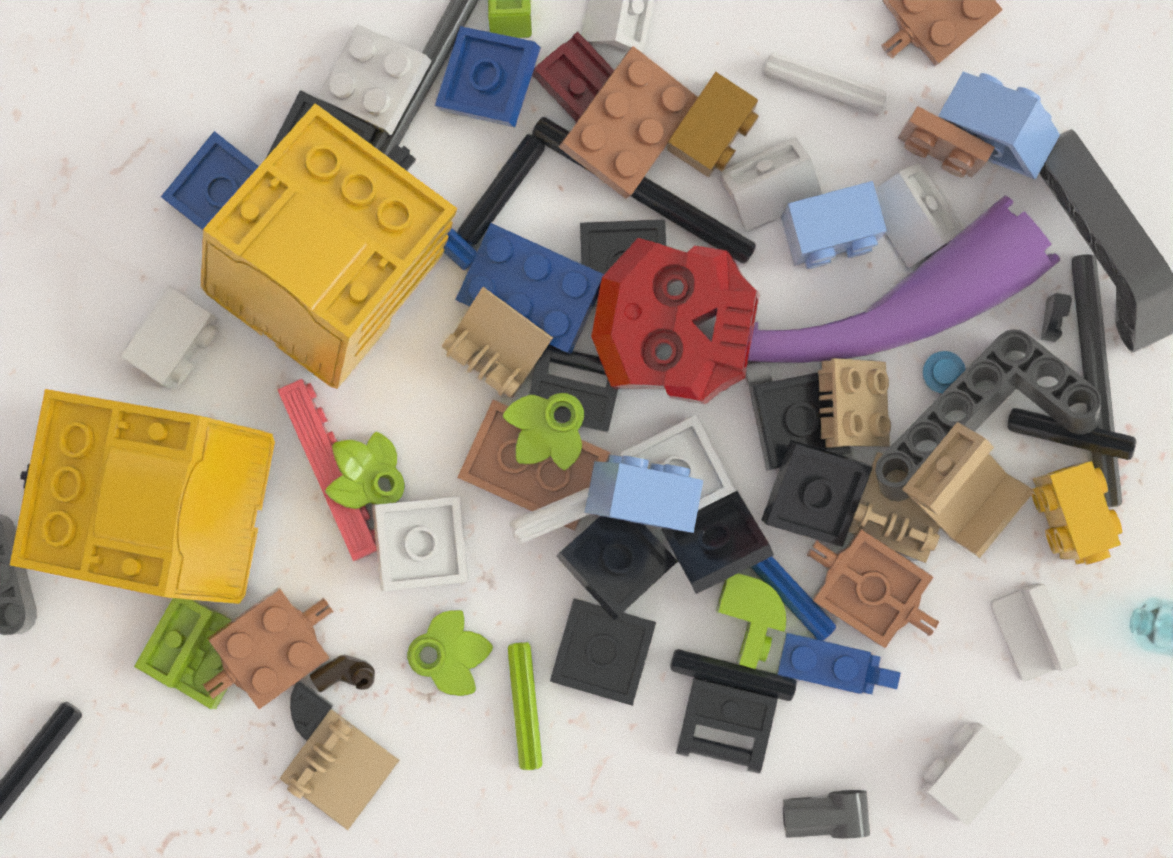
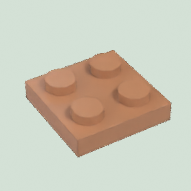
[898,106,995,178]

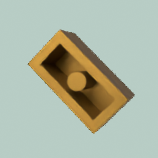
[667,71,759,178]

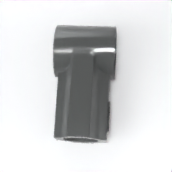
[782,790,870,839]

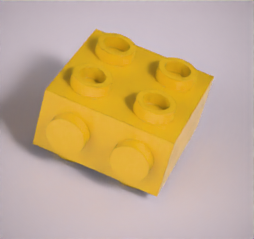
[1031,461,1123,565]

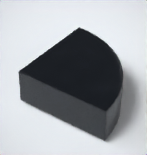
[1040,293,1072,342]
[290,680,334,741]

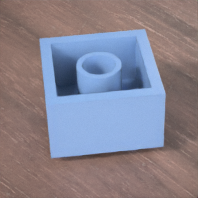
[938,71,1060,180]
[781,181,887,269]
[585,455,704,533]

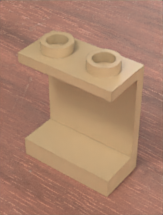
[902,422,1034,558]

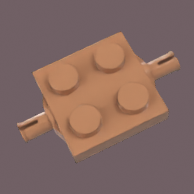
[881,0,1003,66]
[807,528,939,648]
[202,587,334,709]

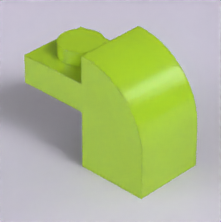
[716,573,786,669]

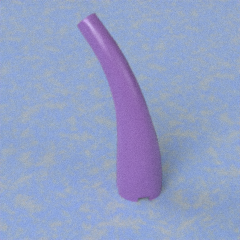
[748,195,1060,363]

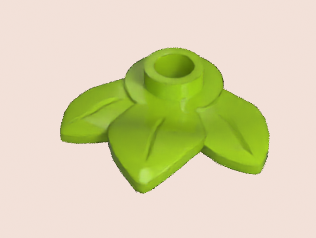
[503,393,584,471]
[325,431,405,509]
[407,610,493,696]

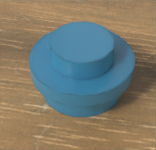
[922,351,966,394]

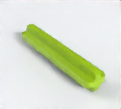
[507,642,543,771]

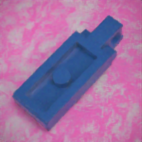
[776,632,901,695]

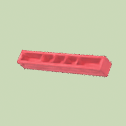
[277,379,377,561]

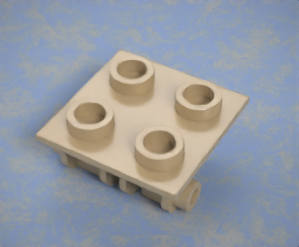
[442,287,553,398]
[818,358,891,448]
[849,452,940,563]
[279,709,400,830]

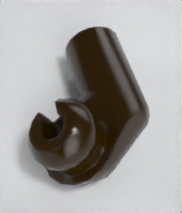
[309,654,375,693]

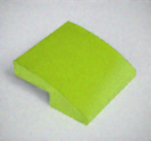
[134,598,232,709]

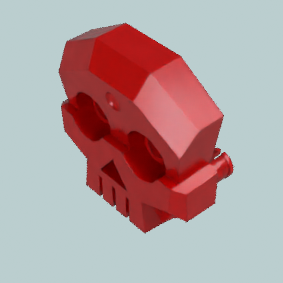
[591,238,760,404]

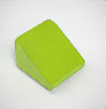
[488,0,532,38]

